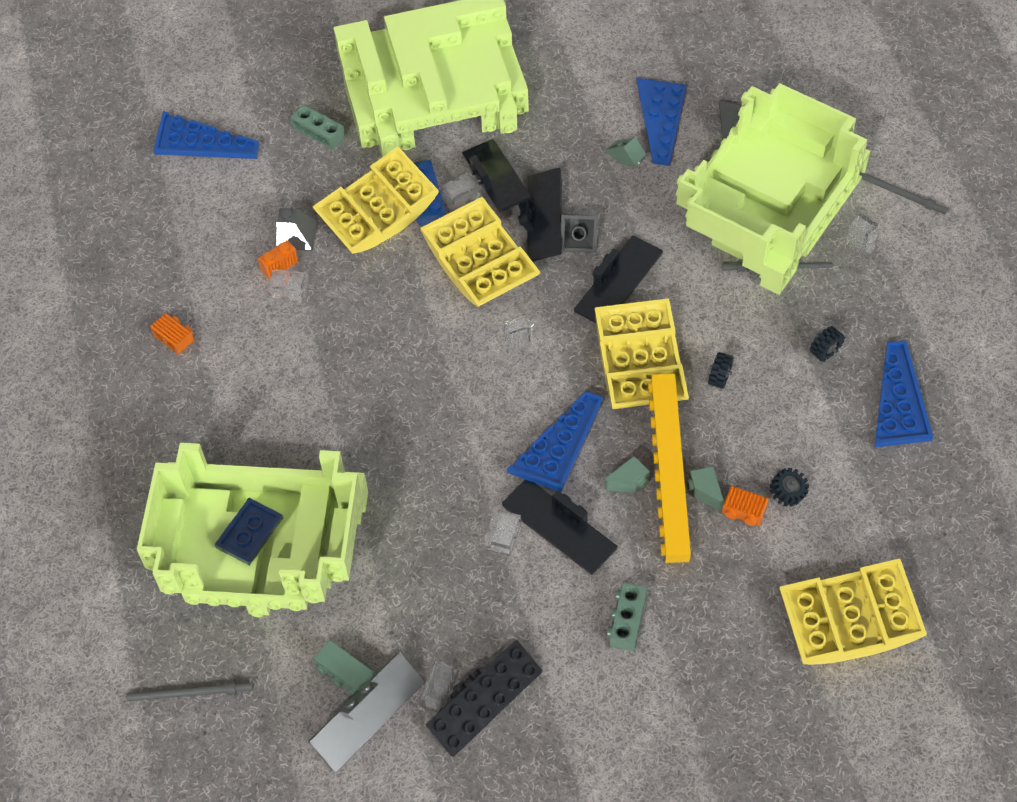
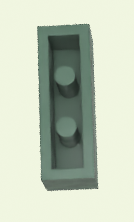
[313,640,376,697]

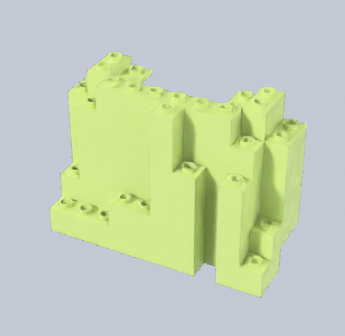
[333,0,529,157]
[676,83,870,295]
[137,443,368,617]

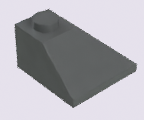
[276,208,318,251]
[561,213,598,252]

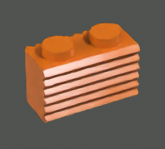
[257,240,298,280]
[150,313,195,355]
[722,486,769,526]

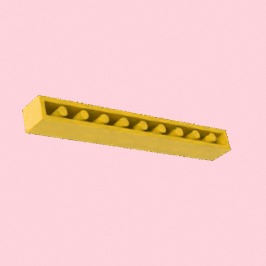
[648,374,691,563]

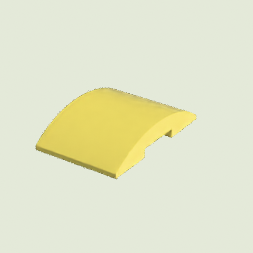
[313,147,439,254]
[421,197,540,307]
[595,298,689,409]
[779,559,927,665]

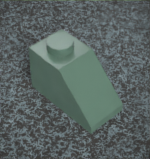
[605,137,646,166]
[604,456,650,493]
[687,466,724,511]

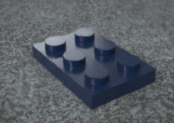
[215,498,283,566]

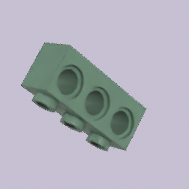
[290,105,345,150]
[607,582,647,651]

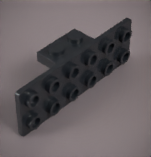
[462,139,531,212]
[518,168,562,262]
[574,236,663,323]
[502,480,617,575]
[426,640,542,757]

